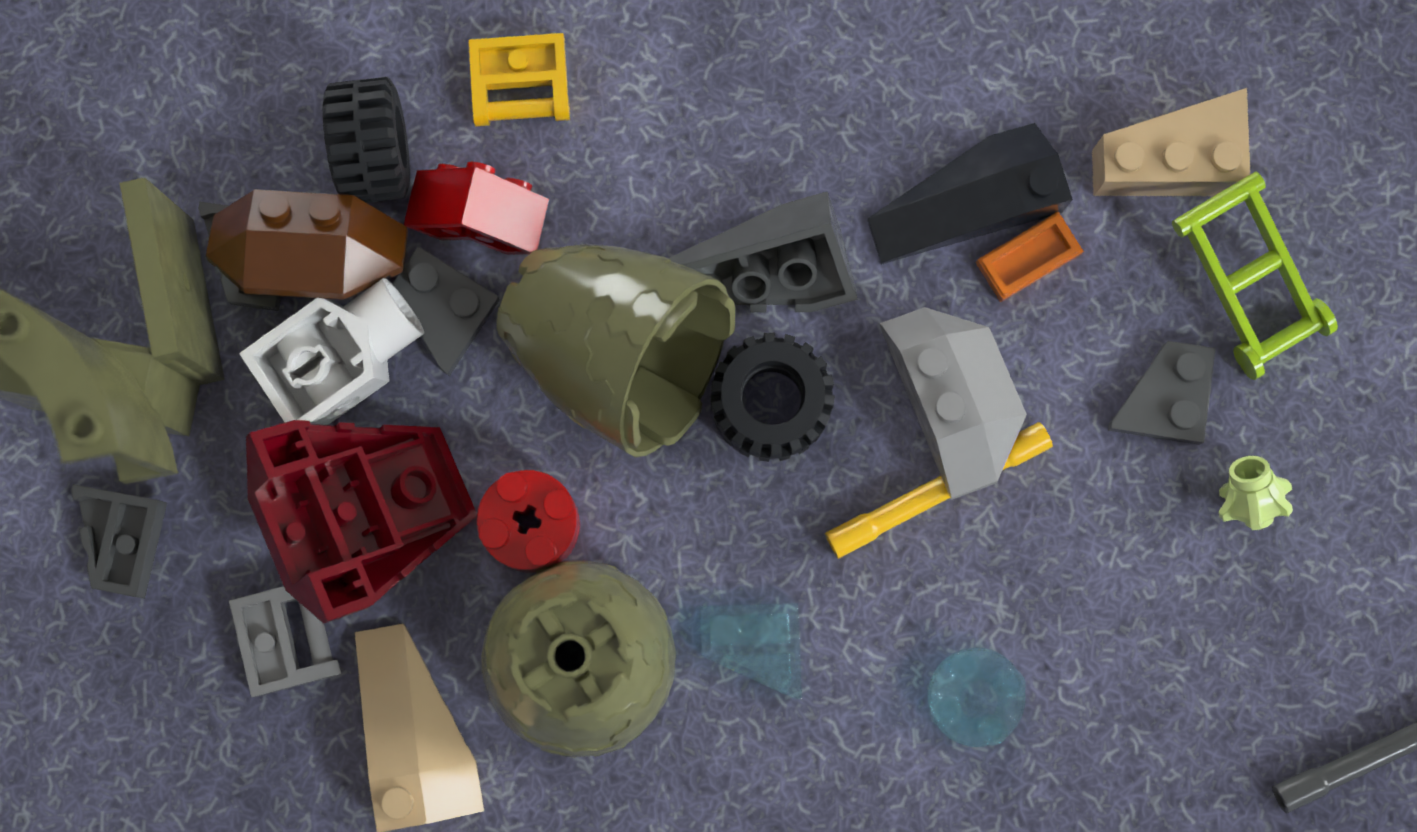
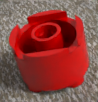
[477,470,580,573]

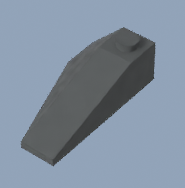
[668,191,858,312]

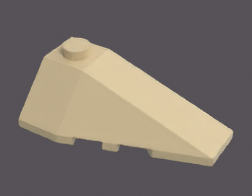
[355,624,484,832]

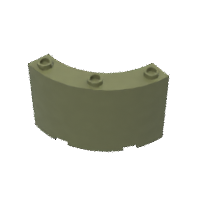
[0,289,178,484]

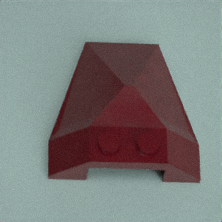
[246,420,477,624]

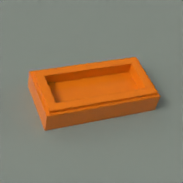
[975,212,1084,303]

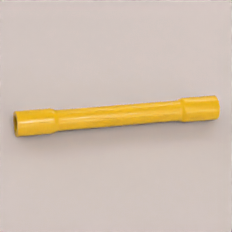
[825,422,1053,559]

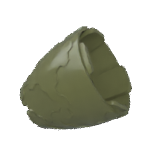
[497,244,735,457]
[481,560,676,758]

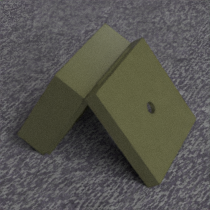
[0,177,225,437]

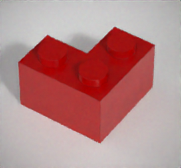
[403,162,549,255]

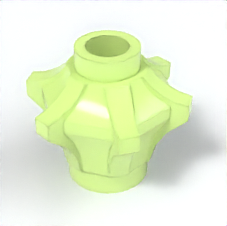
[1219,456,1293,530]

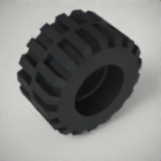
[322,76,410,203]
[711,332,835,462]

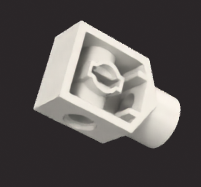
[239,278,424,425]

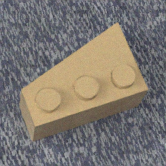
[1092,88,1250,196]

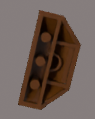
[206,189,408,299]

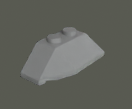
[880,307,1027,500]

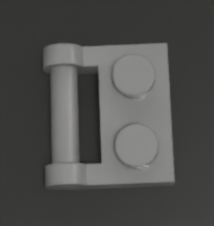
[229,586,341,697]

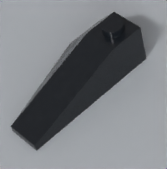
[867,123,1073,264]

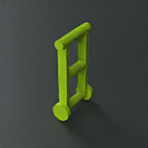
[1172,172,1338,380]

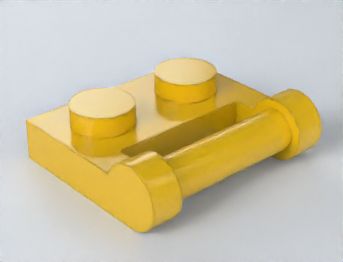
[469,33,570,127]

